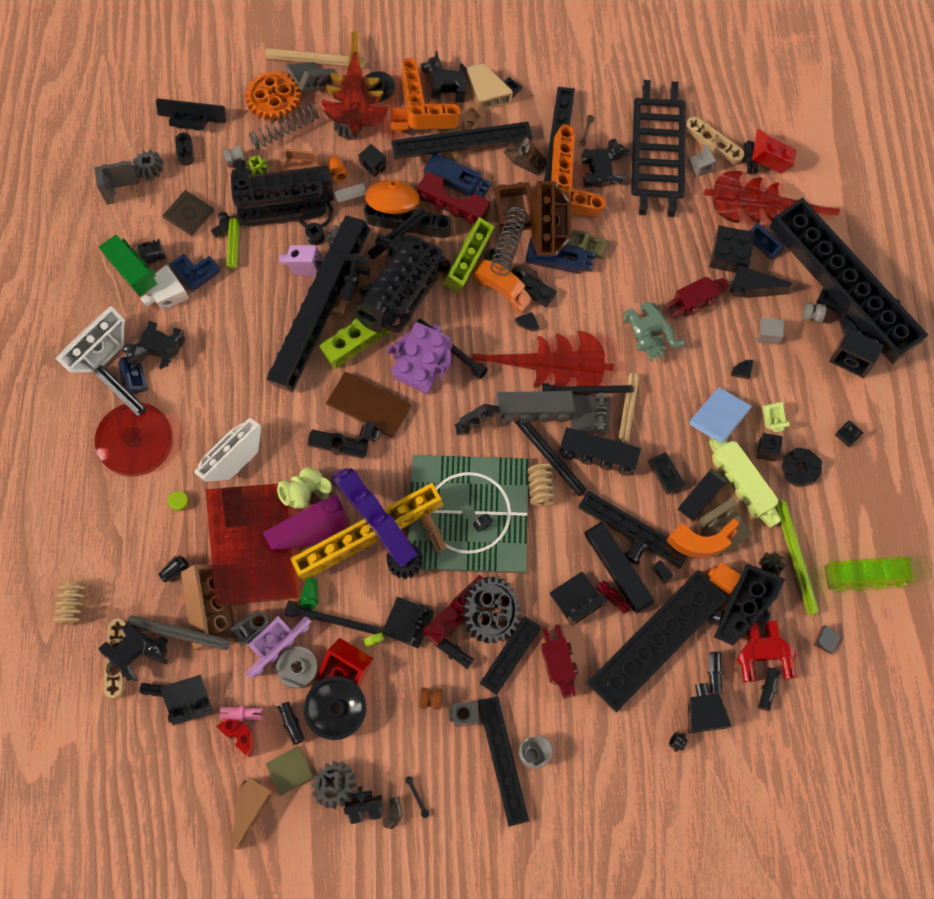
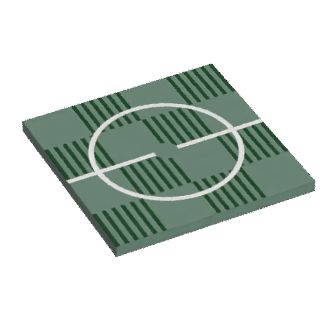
[407,455,528,573]

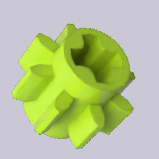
[246,155,268,175]

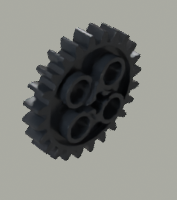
[460,577,521,644]

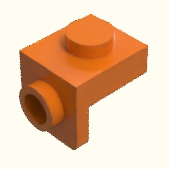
[391,108,409,133]

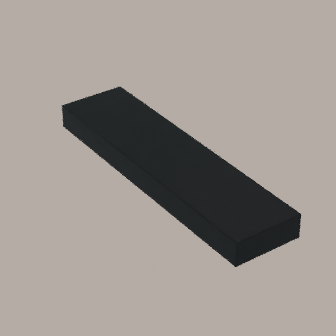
[480,616,541,696]

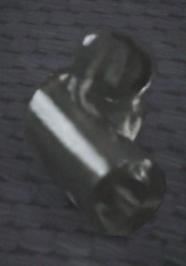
[382,797,403,829]

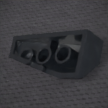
[714,563,785,646]

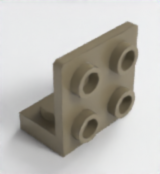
[697,497,752,555]

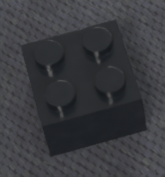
[709,225,755,273]
[829,328,884,379]

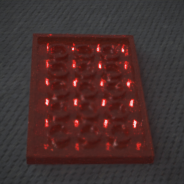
[205,483,297,607]

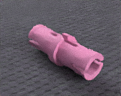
[220,705,263,722]

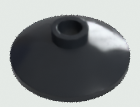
[360,71,395,102]

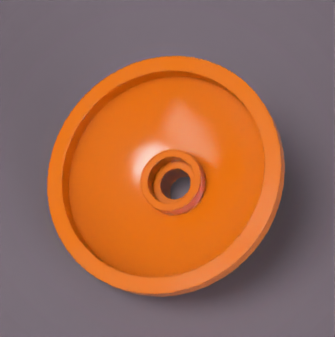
[365,180,419,214]

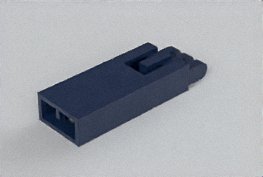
[424,154,491,198]
[525,237,596,274]

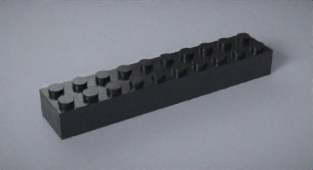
[769,197,928,365]

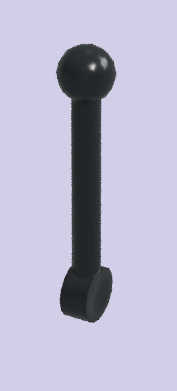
[405,776,429,818]

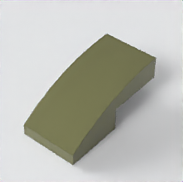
[567,230,609,259]

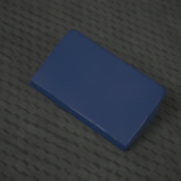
[750,223,786,260]
[118,357,148,395]

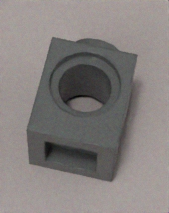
[449,702,479,727]

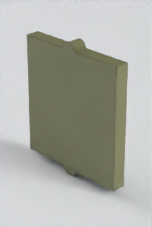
[266,746,314,795]

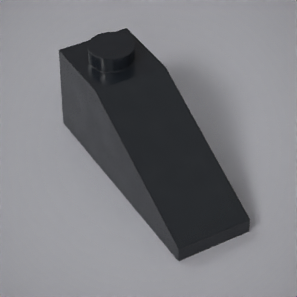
[729,265,792,298]

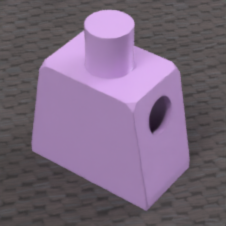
[279,245,324,278]

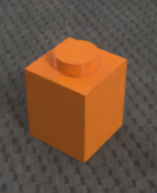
[708,562,741,596]

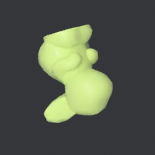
[277,467,333,509]

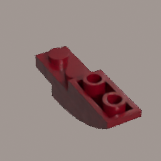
[423,574,484,646]

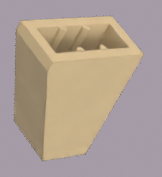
[467,63,513,111]

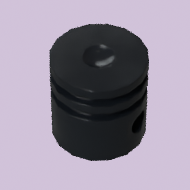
[138,238,166,265]

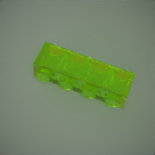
[824,556,914,592]

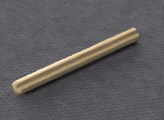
[265,48,367,68]

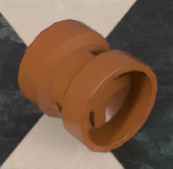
[420,687,442,710]

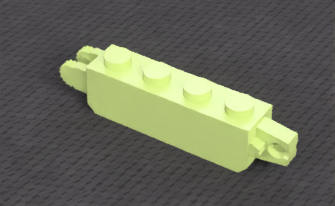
[709,438,781,528]

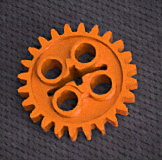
[244,69,302,122]

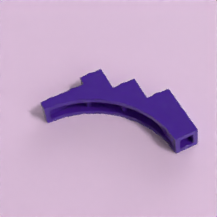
[330,468,417,567]

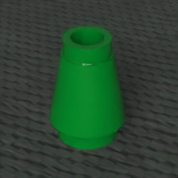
[299,578,319,609]

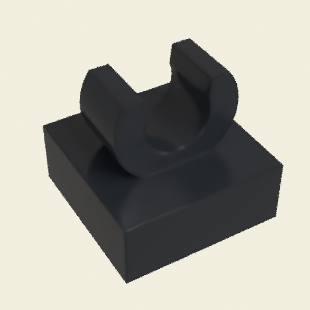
[358,420,381,442]
[835,420,864,447]

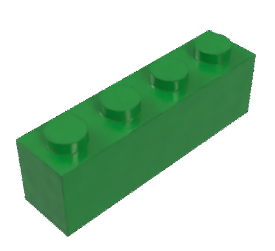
[99,234,157,297]

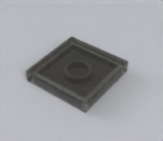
[162,190,214,237]

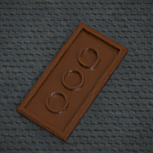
[326,372,411,438]

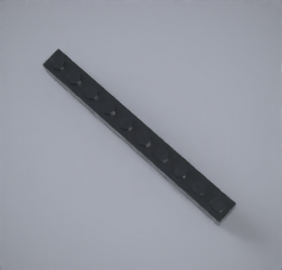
[266,215,371,393]

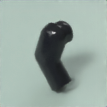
[210,212,230,238]

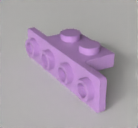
[245,615,312,678]

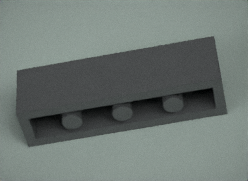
[494,391,575,423]

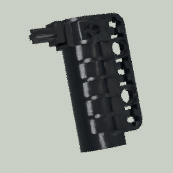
[231,158,334,226]
[355,234,442,333]

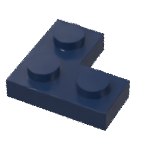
[169,254,222,292]

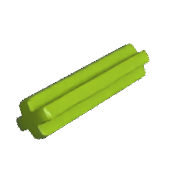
[226,218,240,269]

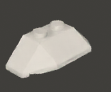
[55,306,125,372]
[194,418,261,482]

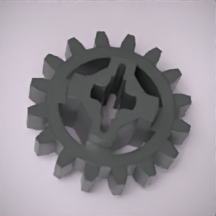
[311,761,357,809]

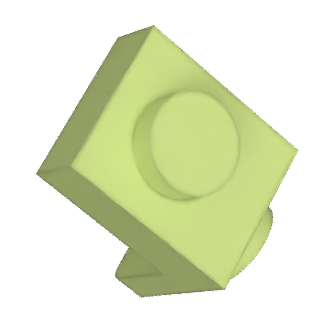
[762,402,790,432]

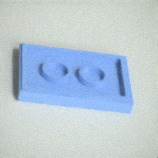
[689,387,752,444]

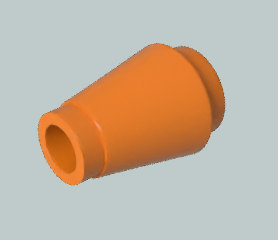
[329,156,348,182]

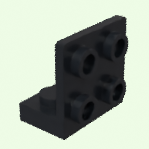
[550,572,607,626]

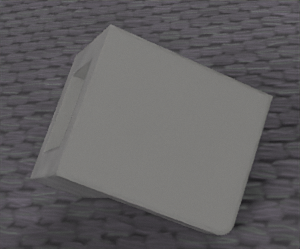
[688,145,716,177]
[757,318,784,345]

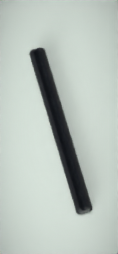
[514,421,587,496]

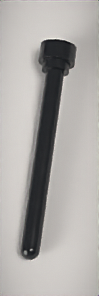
[417,318,488,380]
[542,383,634,394]
[284,600,380,634]

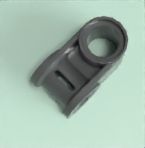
[228,610,268,646]

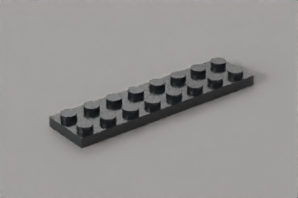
[586,570,728,713]

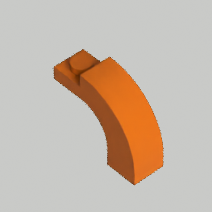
[470,260,532,312]
[666,518,740,558]

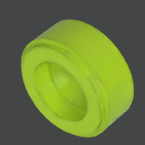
[168,491,189,511]
[363,632,384,647]

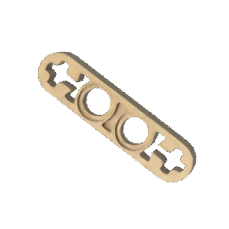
[686,117,744,165]
[103,619,127,700]

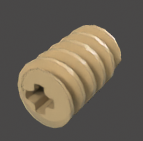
[528,464,555,507]
[52,581,85,625]

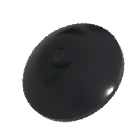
[304,676,366,740]

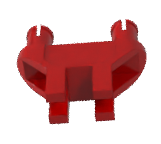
[736,620,797,683]

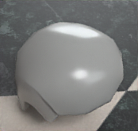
[519,735,553,769]

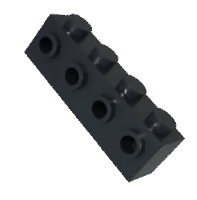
[559,427,641,476]

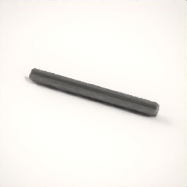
[127,615,230,650]

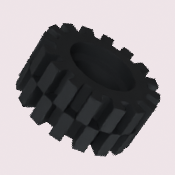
[386,541,423,579]

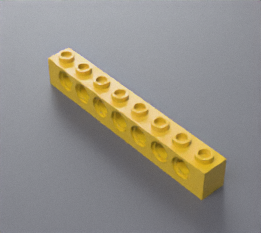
[290,483,444,581]

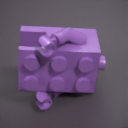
[387,322,453,394]

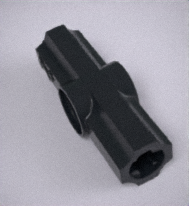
[308,429,368,459]

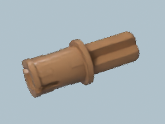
[420,514,446,553]

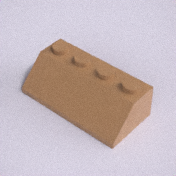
[181,565,239,650]

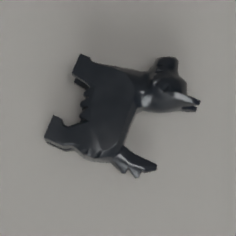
[420,51,467,103]
[581,138,631,188]
[122,321,185,370]
[98,622,169,681]

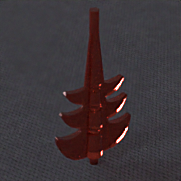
[704,171,840,223]
[473,331,614,396]

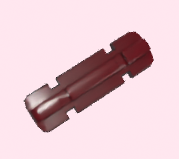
[597,580,632,614]

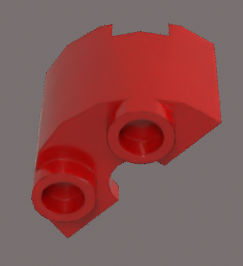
[216,719,255,757]

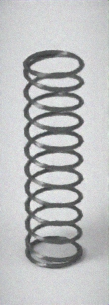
[249,102,319,150]
[490,207,527,276]

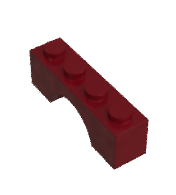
[417,171,490,225]

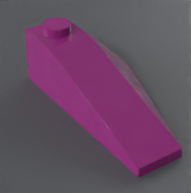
[263,495,350,551]

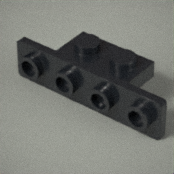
[156,98,226,131]

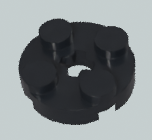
[781,447,822,487]

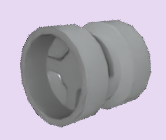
[223,145,244,167]
[802,302,826,323]

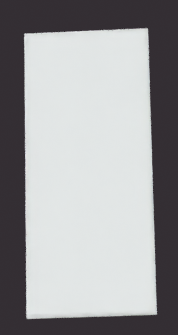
[334,183,366,203]

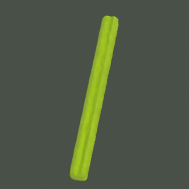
[776,500,819,615]

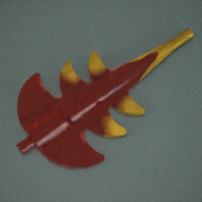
[322,31,388,134]

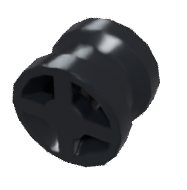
[305,223,325,246]

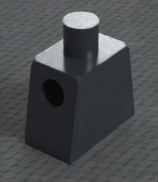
[687,683,731,734]

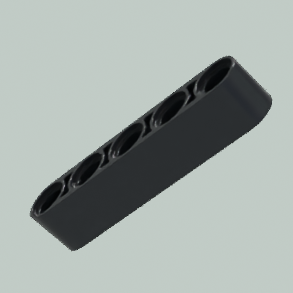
[364,204,451,238]
[584,522,654,614]

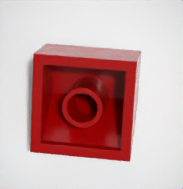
[752,129,797,174]
[316,637,374,686]

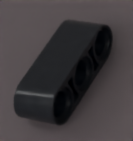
[677,468,727,522]

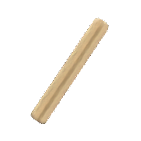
[618,373,639,444]

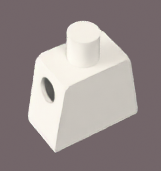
[140,265,189,310]

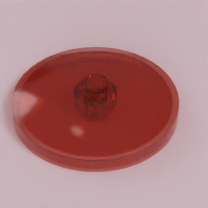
[95,402,173,477]

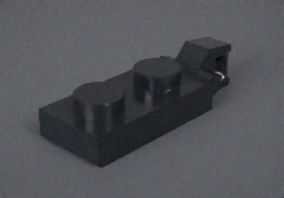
[454,404,501,436]

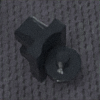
[344,786,383,824]

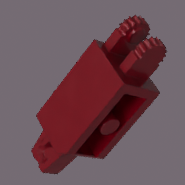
[665,277,729,319]
[540,624,578,699]

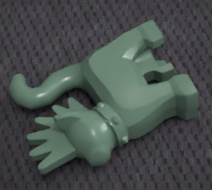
[623,301,686,363]

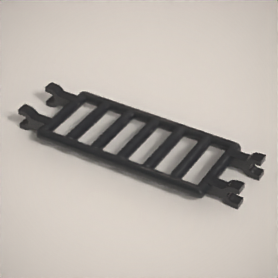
[631,80,686,217]

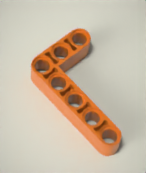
[401,58,461,129]
[551,124,605,217]

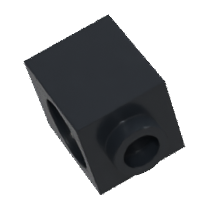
[358,144,387,177]
[756,433,783,462]

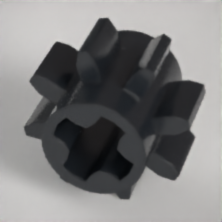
[759,551,786,576]

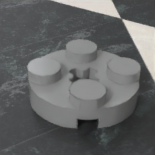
[276,646,318,689]

